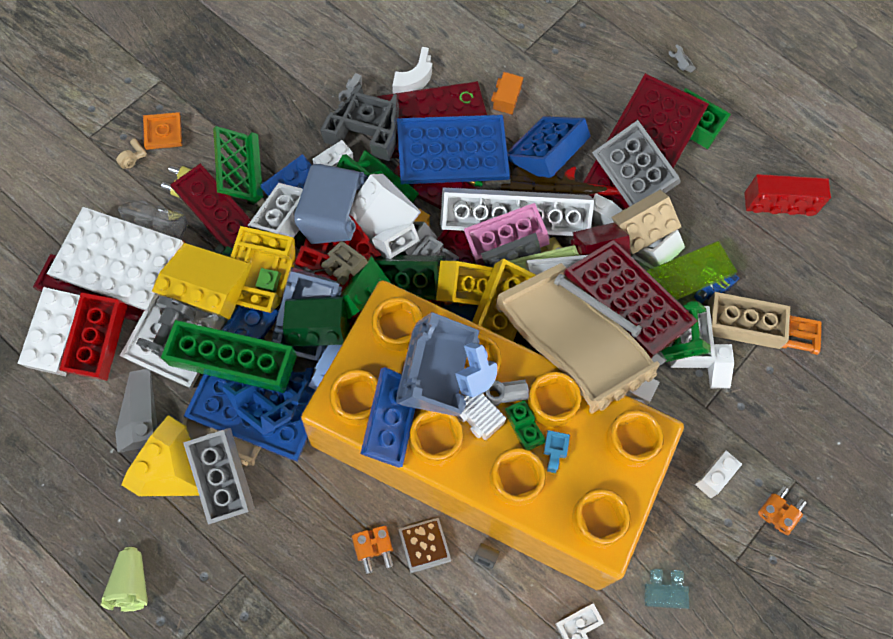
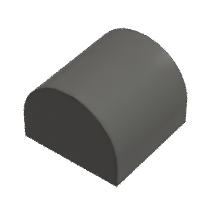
[473,543,500,569]

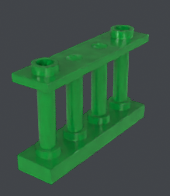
[336,150,419,203]
[661,301,711,362]

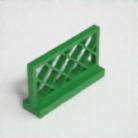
[213,126,263,205]

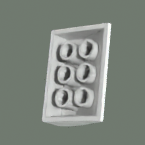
[349,174,421,246]

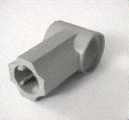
[484,380,529,406]

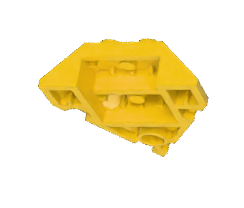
[122,415,199,496]

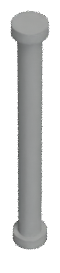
[554,274,642,338]

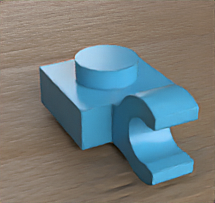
[543,430,570,473]

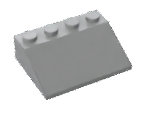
[592,120,681,206]

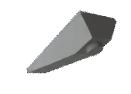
[115,369,158,453]

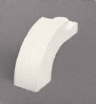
[393,47,433,94]

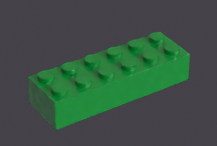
[161,320,297,393]

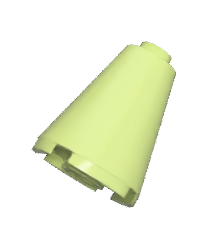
[101,547,148,612]

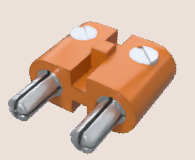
[758,486,807,535]
[351,526,393,574]

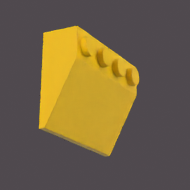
[152,243,252,320]

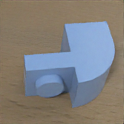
[455,342,497,398]

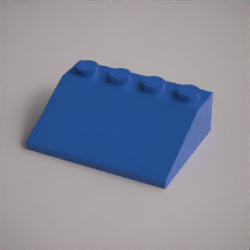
[507,116,591,178]

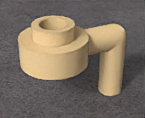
[116,139,147,169]

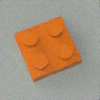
[143,112,182,150]

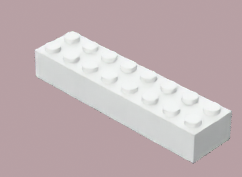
[440,188,594,236]

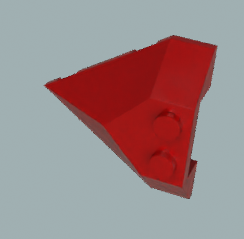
[295,214,381,271]

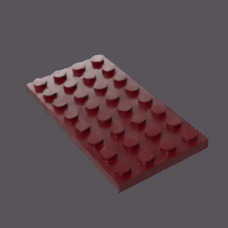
[583,73,709,210]

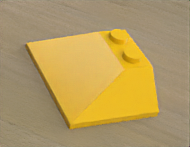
[231,226,296,313]

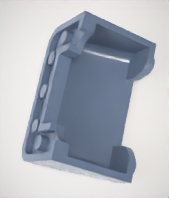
[294,164,368,244]
[271,267,342,361]
[396,312,479,416]

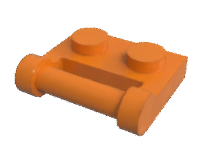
[781,315,822,355]

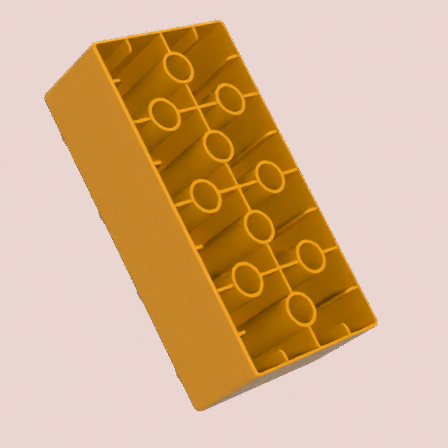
[301,280,684,590]

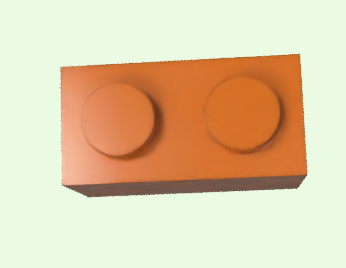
[491,72,524,115]

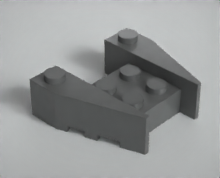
[320,84,399,161]

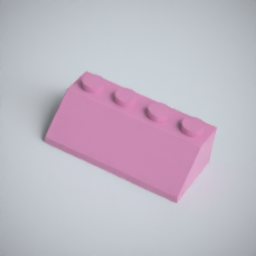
[464,203,549,266]

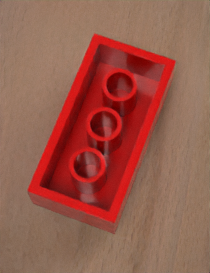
[744,174,831,216]
[59,293,128,381]

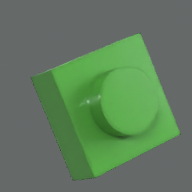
[255,268,281,292]

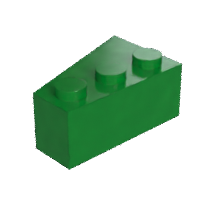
[340,256,391,319]

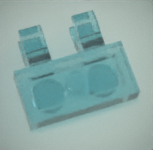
[645,569,689,609]

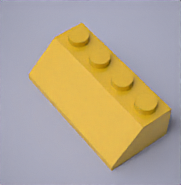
[472,259,536,341]

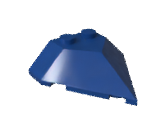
[223,368,314,435]

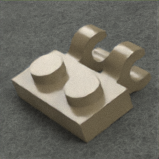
[321,241,368,285]

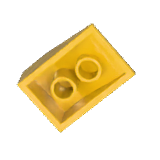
[436,261,493,306]

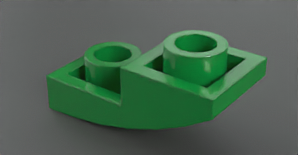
[505,400,545,450]

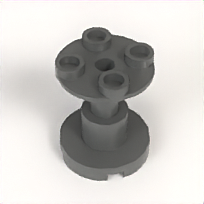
[136,296,196,356]

